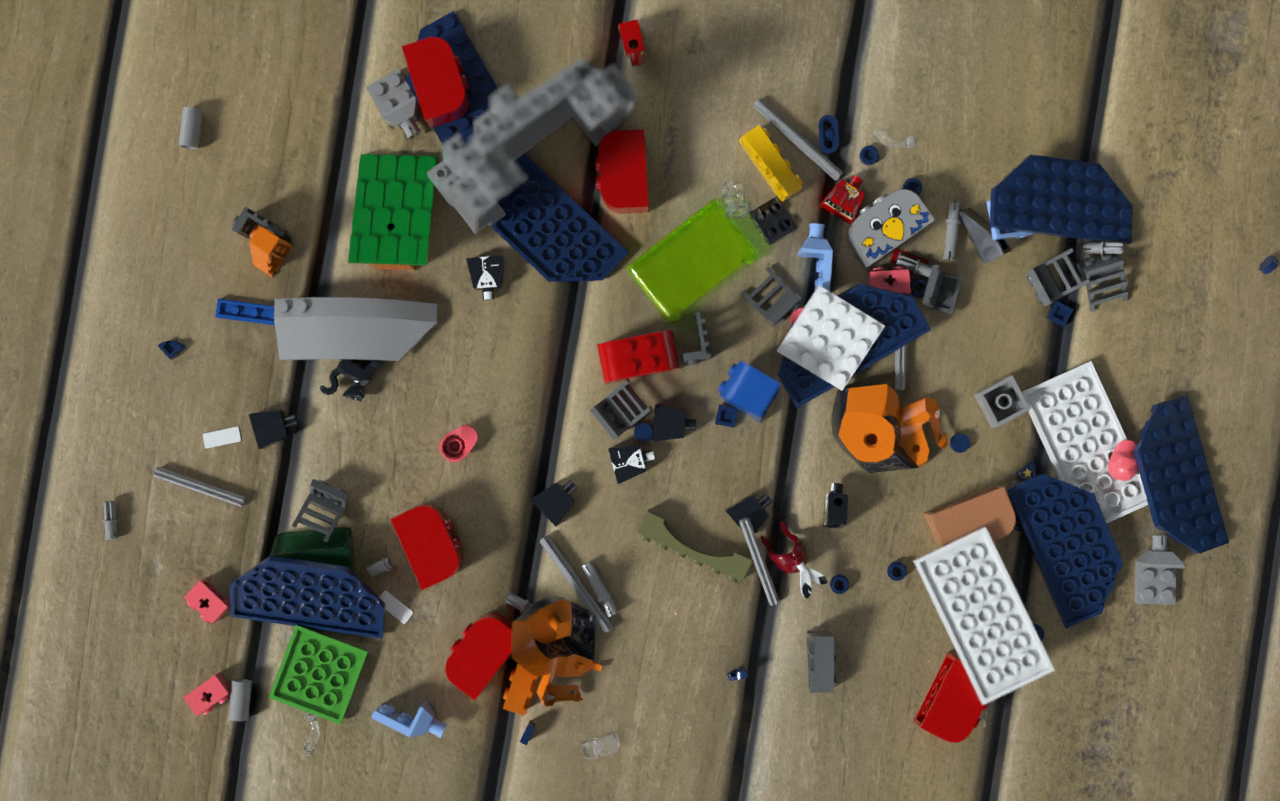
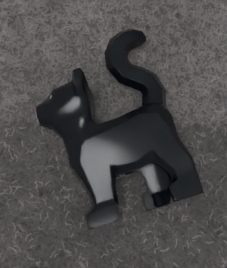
[320,359,384,402]

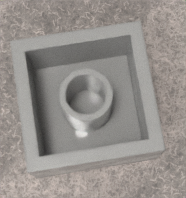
[973,375,1031,428]

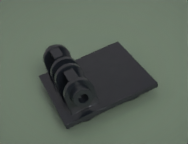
[749,196,797,245]

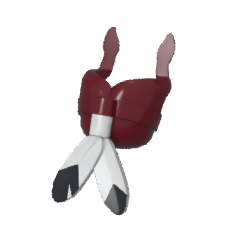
[761,521,827,599]

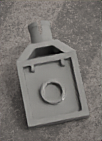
[366,68,421,139]
[1134,535,1185,605]

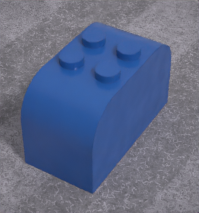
[718,361,780,423]

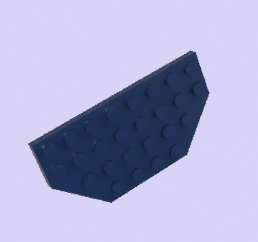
[406,11,499,146]
[493,153,629,282]
[990,154,1133,245]
[777,283,931,408]
[1133,395,1229,554]
[1006,473,1123,629]
[230,556,385,639]

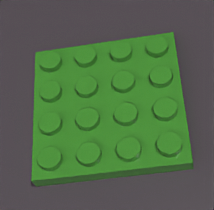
[268,625,369,725]

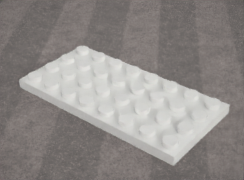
[1022,361,1148,523]
[913,527,1055,705]

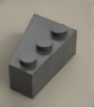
[806,631,837,693]

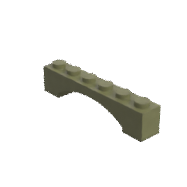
[637,511,752,583]

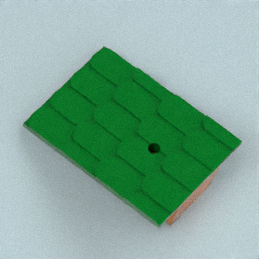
[348,154,438,271]

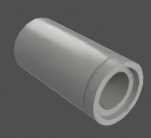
[179,107,203,149]
[229,679,252,721]

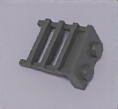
[231,206,292,242]
[1026,248,1091,306]
[1076,254,1128,312]
[922,265,963,315]
[741,267,802,326]
[682,312,711,366]
[590,379,653,440]
[292,479,349,542]

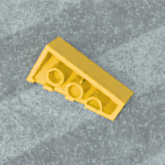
[739,125,803,203]

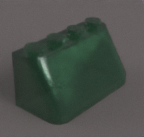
[270,527,356,574]

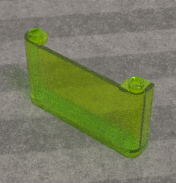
[625,199,758,324]

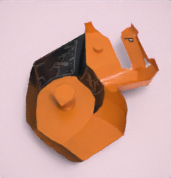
[831,383,948,473]
[512,595,602,706]

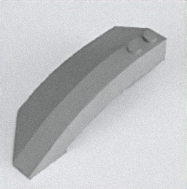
[274,297,438,362]

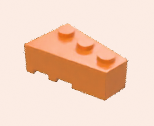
[249,225,293,277]
[503,661,539,716]

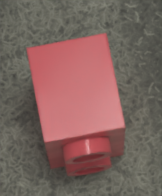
[868,266,911,294]
[184,579,230,624]
[183,672,231,716]

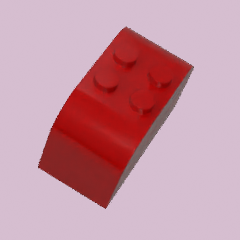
[401,37,470,128]
[595,129,648,214]
[597,330,680,384]
[390,504,463,590]
[445,613,512,701]
[914,653,989,743]

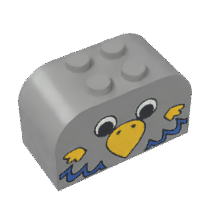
[847,189,935,269]

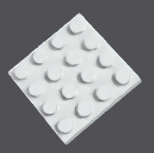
[777,285,885,391]

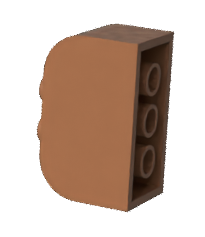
[924,486,1015,547]

